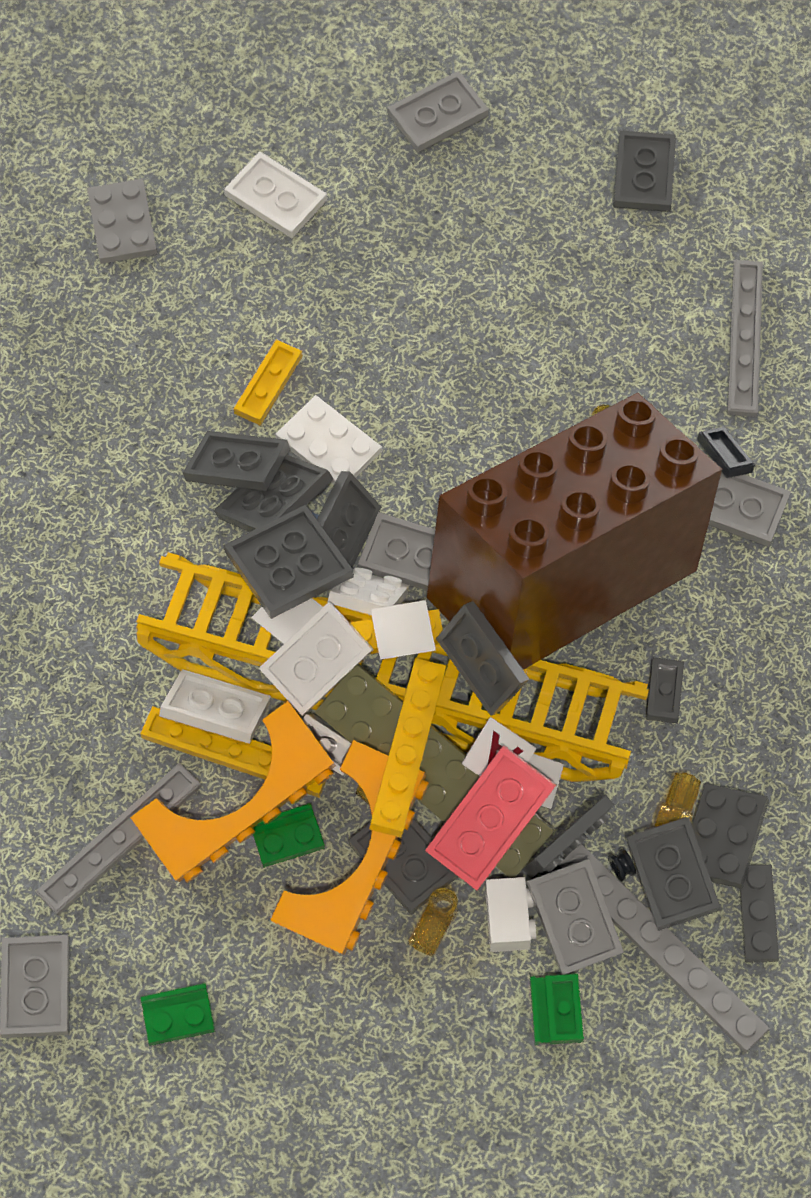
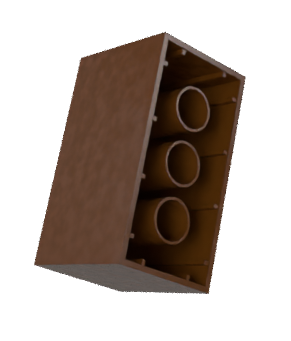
[427,392,722,670]

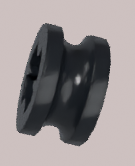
[608,849,637,882]

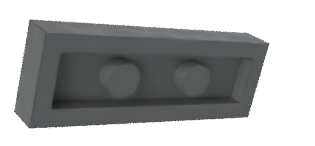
[739,865,779,963]

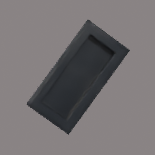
[697,427,755,478]

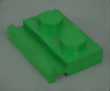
[253,803,325,868]
[530,974,584,1045]
[140,983,215,1046]

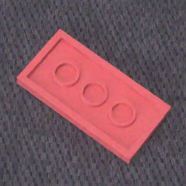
[425,746,556,890]

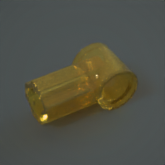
[654,772,701,828]
[408,888,458,957]

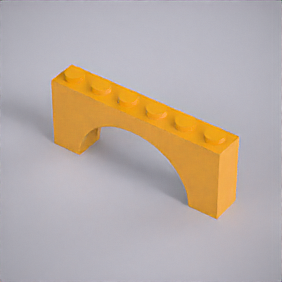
[130,701,336,883]
[270,740,429,955]

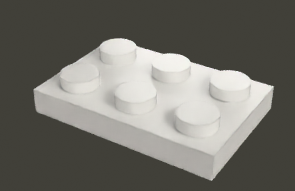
[224,151,327,238]
[275,395,382,485]
[327,568,409,615]
[259,602,374,716]
[159,669,271,744]

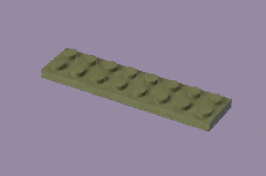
[315,664,555,878]

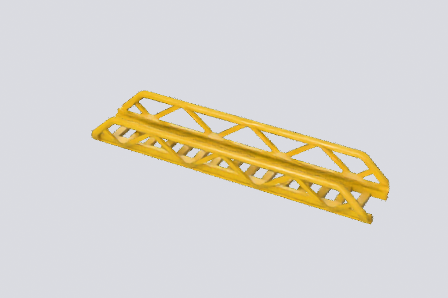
[136,552,649,782]

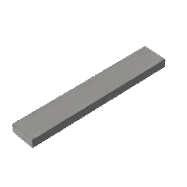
[727,260,763,417]
[35,763,202,916]

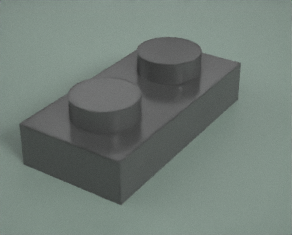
[646,658,684,724]

